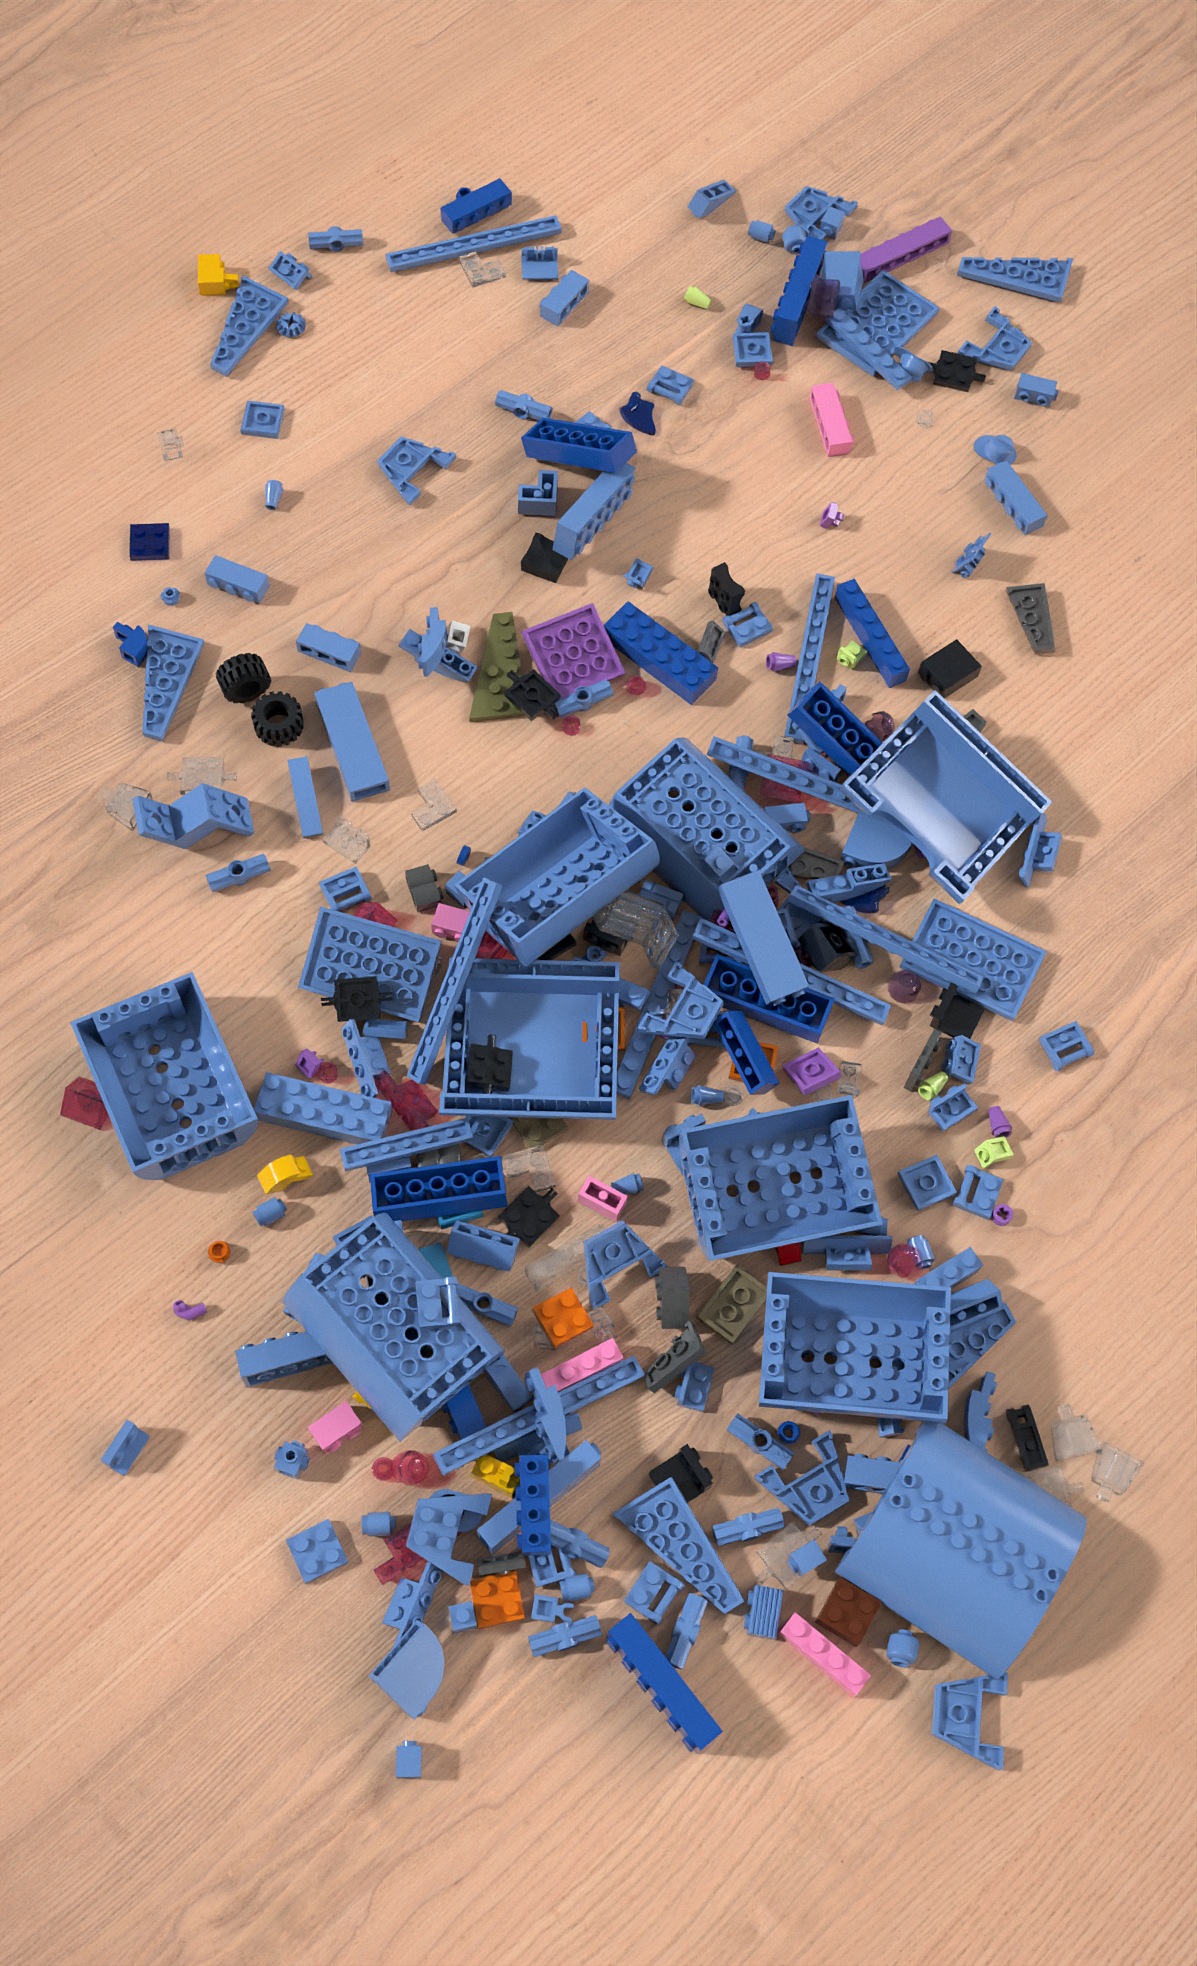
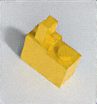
[198,254,239,295]
[471,1455,520,1499]

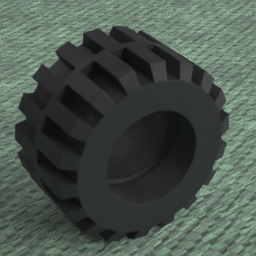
[216,653,271,703]
[251,691,304,747]

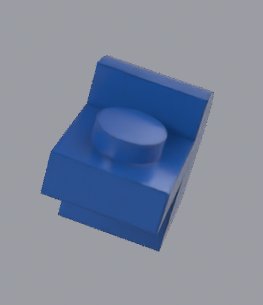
[113,622,148,667]

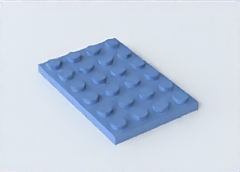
[816,270,940,377]
[899,898,1047,1022]
[298,907,442,1022]

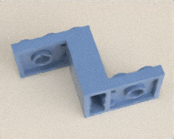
[132,783,254,849]

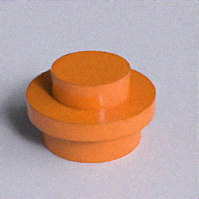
[208,1241,231,1263]

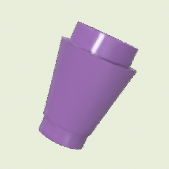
[766,652,796,672]
[988,1106,1012,1138]

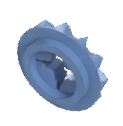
[276,312,306,337]

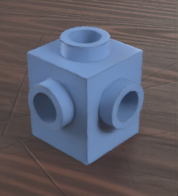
[274,1440,310,1480]

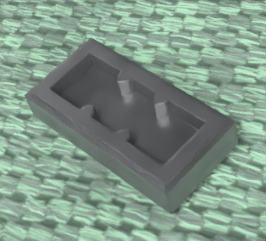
[697,621,725,663]
[477,1552,526,1575]

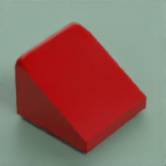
[775,1242,802,1266]

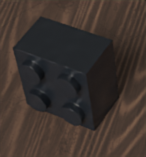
[797,923,858,972]

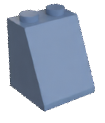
[819,251,863,310]

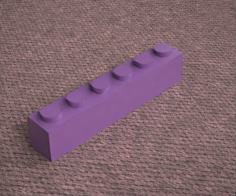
[861,216,952,284]

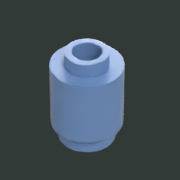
[748,220,775,243]
[252,1197,287,1227]
[907,1235,935,1270]
[362,1511,396,1537]
[559,1573,595,1602]

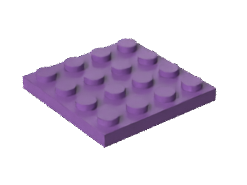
[521,603,625,699]

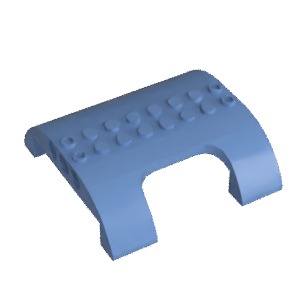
[839,690,1052,904]

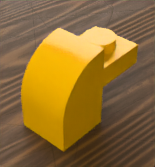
[257,1154,313,1194]

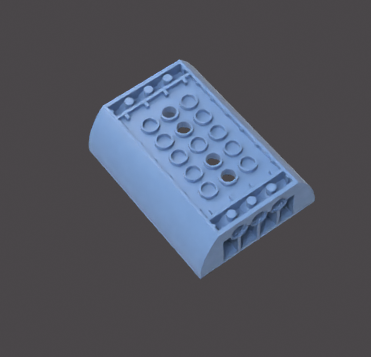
[609,737,804,927]
[454,787,660,967]
[70,972,258,1180]
[679,1095,883,1261]
[282,1213,505,1442]
[759,1272,951,1423]

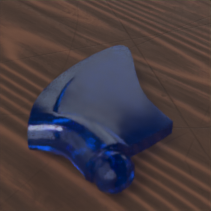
[619,392,656,436]
[839,884,890,913]

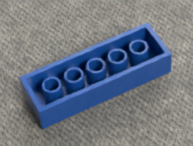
[771,236,828,346]
[521,418,637,473]
[603,601,718,705]
[787,681,883,776]
[704,954,835,1044]
[370,1156,508,1222]
[606,1613,723,1754]

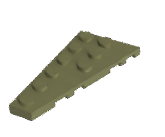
[469,612,525,722]

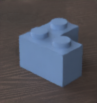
[518,470,558,516]

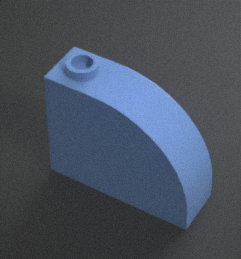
[840,813,912,870]
[368,1620,444,1720]

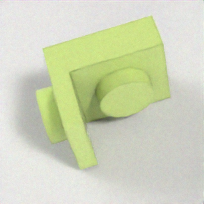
[837,640,867,670]
[974,1136,1014,1168]

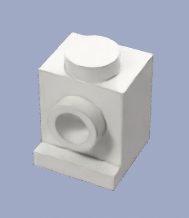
[446,620,470,654]

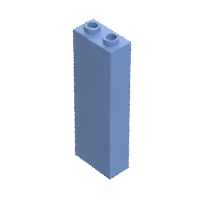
[314,682,390,802]
[717,870,809,1006]
[477,1440,602,1555]

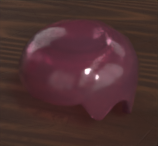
[887,1243,918,1279]
[391,1450,429,1486]

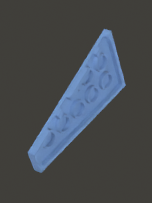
[957,257,1073,302]
[210,275,289,377]
[142,624,205,742]
[892,1302,1016,1389]
[612,1477,745,1614]

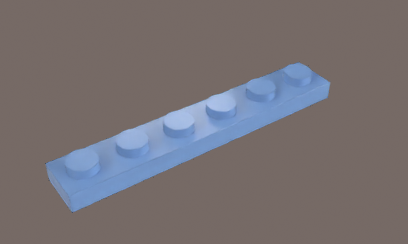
[825,308,912,391]
[340,1117,473,1172]

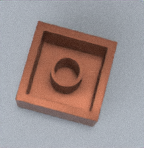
[815,1577,882,1647]

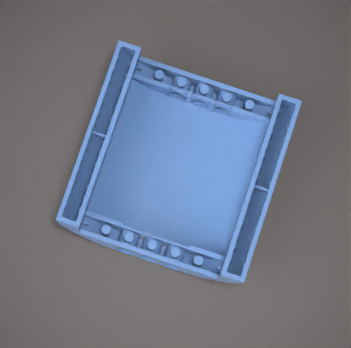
[439,958,620,1120]
[834,1421,1087,1680]

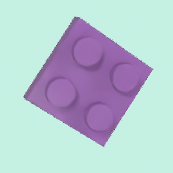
[782,1047,842,1096]

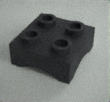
[521,532,568,583]
[708,562,745,617]

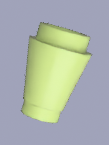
[684,286,712,310]
[918,1071,949,1100]

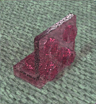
[760,754,807,803]

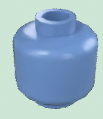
[782,225,806,254]
[886,1629,919,1668]

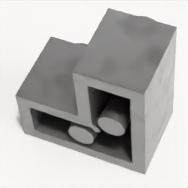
[655,1267,689,1329]

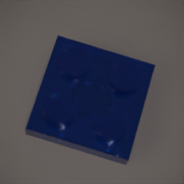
[129,523,170,561]

